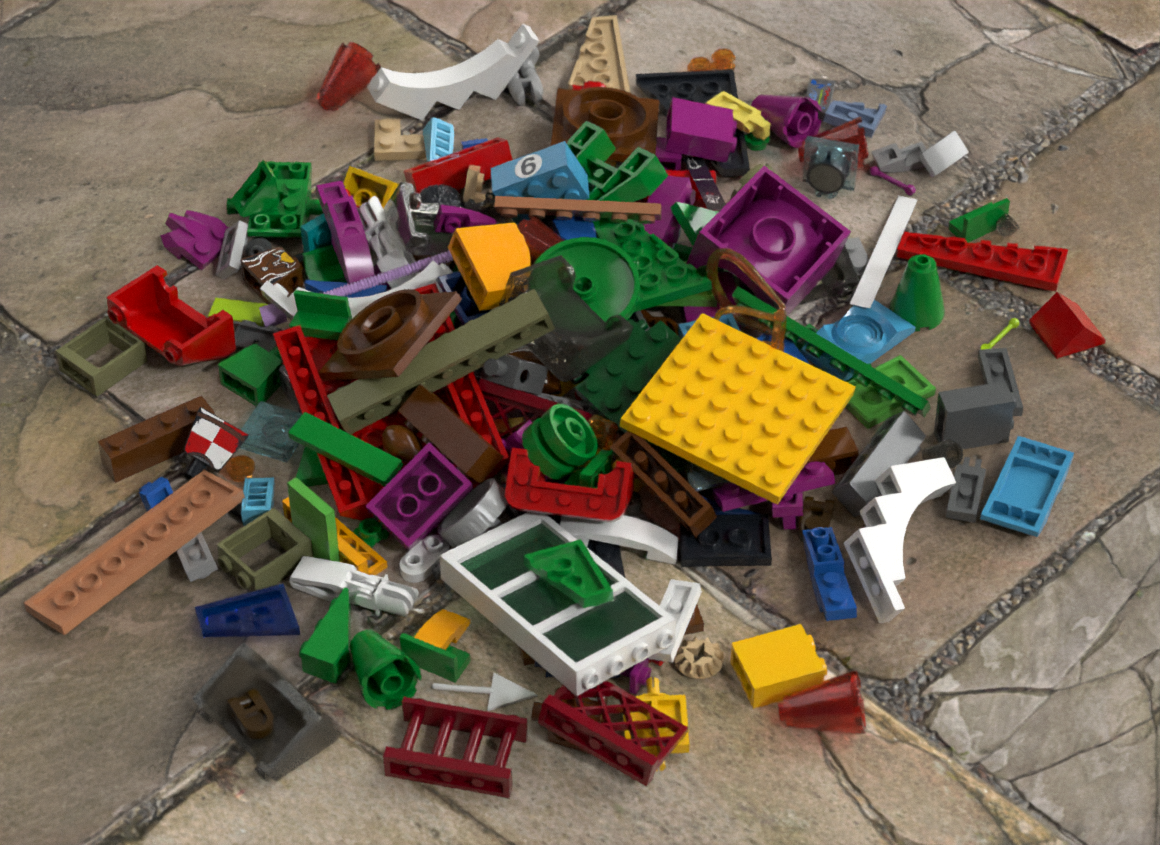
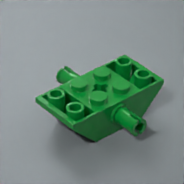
[226,161,323,239]

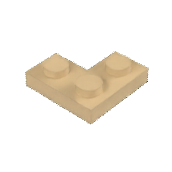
[374,118,426,161]

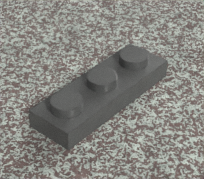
[978,348,1023,416]

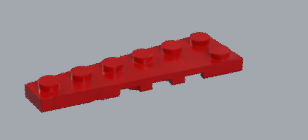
[896,232,1069,292]

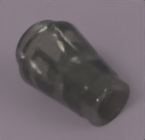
[922,439,963,469]

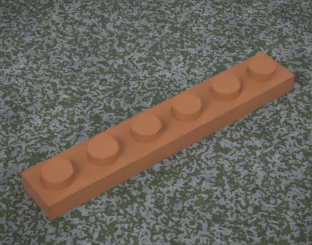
[495,196,662,224]

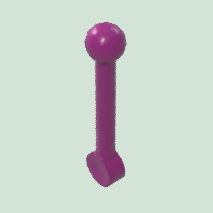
[870,166,916,196]

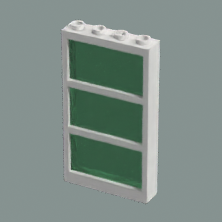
[440,512,676,696]

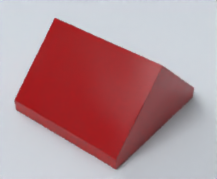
[1029,292,1106,359]

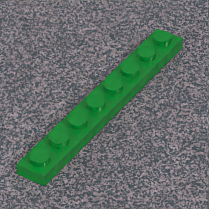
[732,287,931,418]

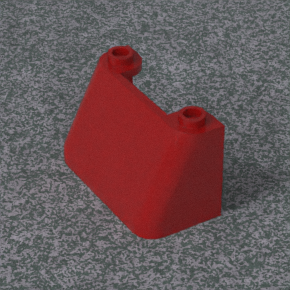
[106,265,236,366]
[505,448,635,522]

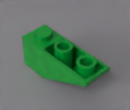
[299,587,351,684]

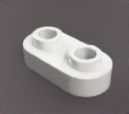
[399,535,450,583]

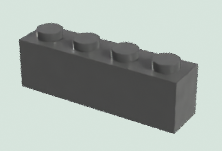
[831,411,926,517]

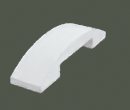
[560,515,678,564]

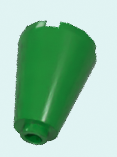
[889,254,945,331]
[350,630,422,710]

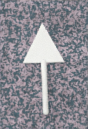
[432,673,537,711]

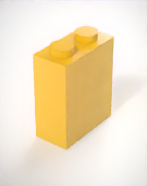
[730,624,827,709]

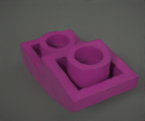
[434,205,497,233]

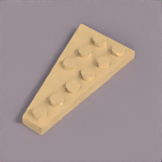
[568,16,630,93]

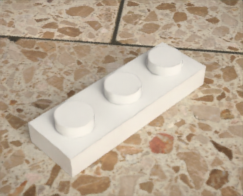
[648,579,702,663]

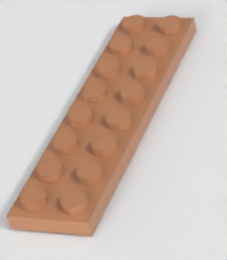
[24,470,245,635]

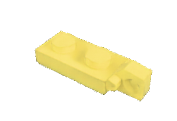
[705,91,771,140]

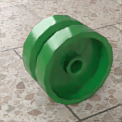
[522,403,598,480]

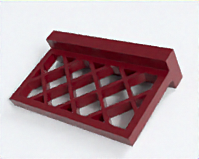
[478,378,594,477]
[538,680,688,787]

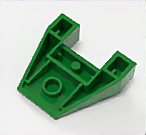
[547,121,668,219]

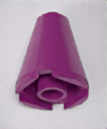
[751,94,821,149]

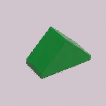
[231,160,280,217]

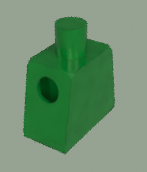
[218,344,283,408]

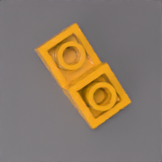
[414,609,471,650]

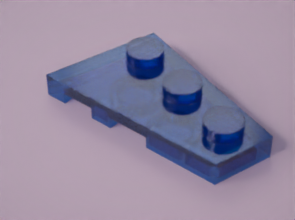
[194,584,301,637]

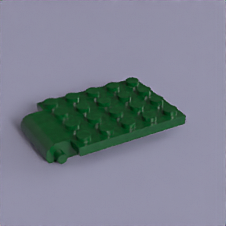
[568,319,693,474]

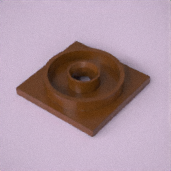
[550,87,659,162]
[318,289,462,381]

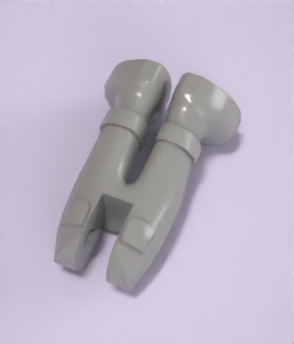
[507,46,543,106]

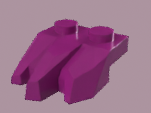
[160,210,229,271]

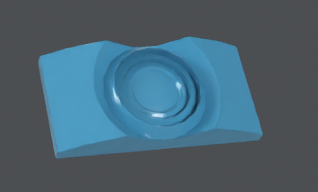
[801,299,916,381]
[980,436,1074,537]

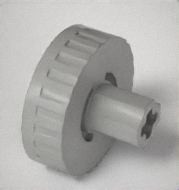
[437,478,508,548]

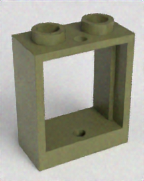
[56,316,148,397]
[217,508,313,597]

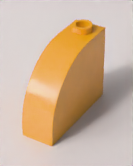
[448,223,531,311]

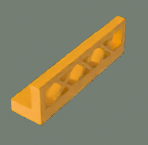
[282,497,388,576]

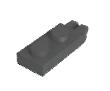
[946,457,986,523]

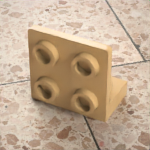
[463,165,496,211]

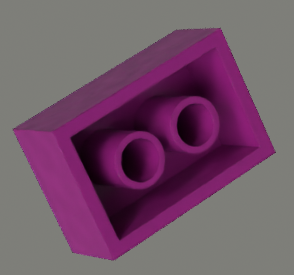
[366,443,473,552]

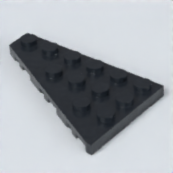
[635,69,750,177]

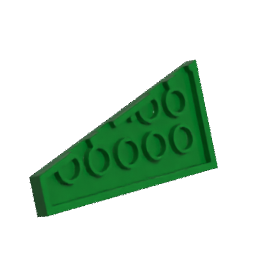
[589,218,712,312]

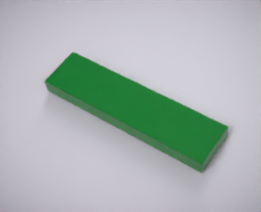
[288,412,403,487]

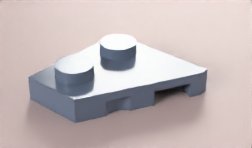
[823,101,887,138]

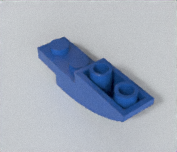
[802,527,857,621]

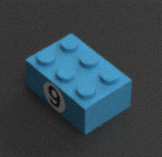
[491,141,589,225]

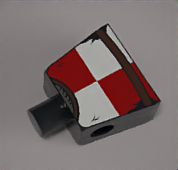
[183,407,250,477]

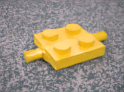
[623,677,690,771]

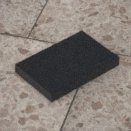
[679,514,772,567]

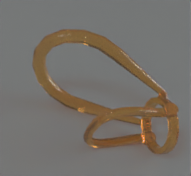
[706,248,787,351]

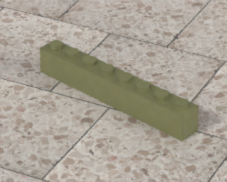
[327,289,555,434]

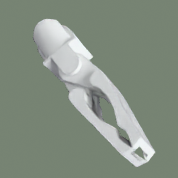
[357,196,420,289]
[290,556,419,617]

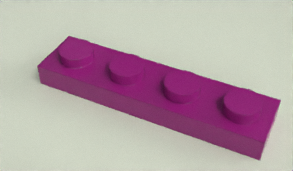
[713,462,835,512]

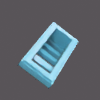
[423,117,454,162]
[241,477,275,526]

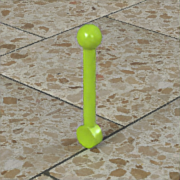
[980,318,1020,350]

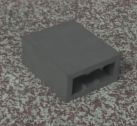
[934,381,1017,453]

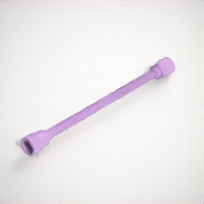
[259,250,453,328]

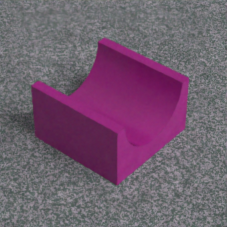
[686,165,851,331]

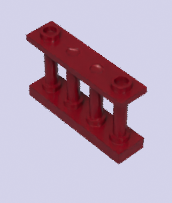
[383,697,528,799]

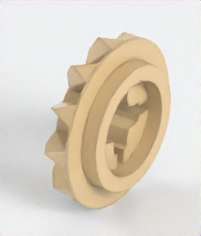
[674,636,724,679]

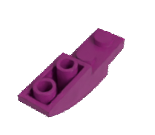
[315,180,375,285]

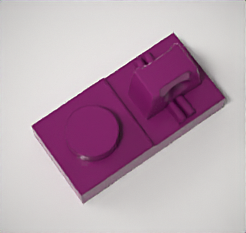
[772,492,804,530]

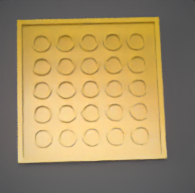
[619,313,856,505]

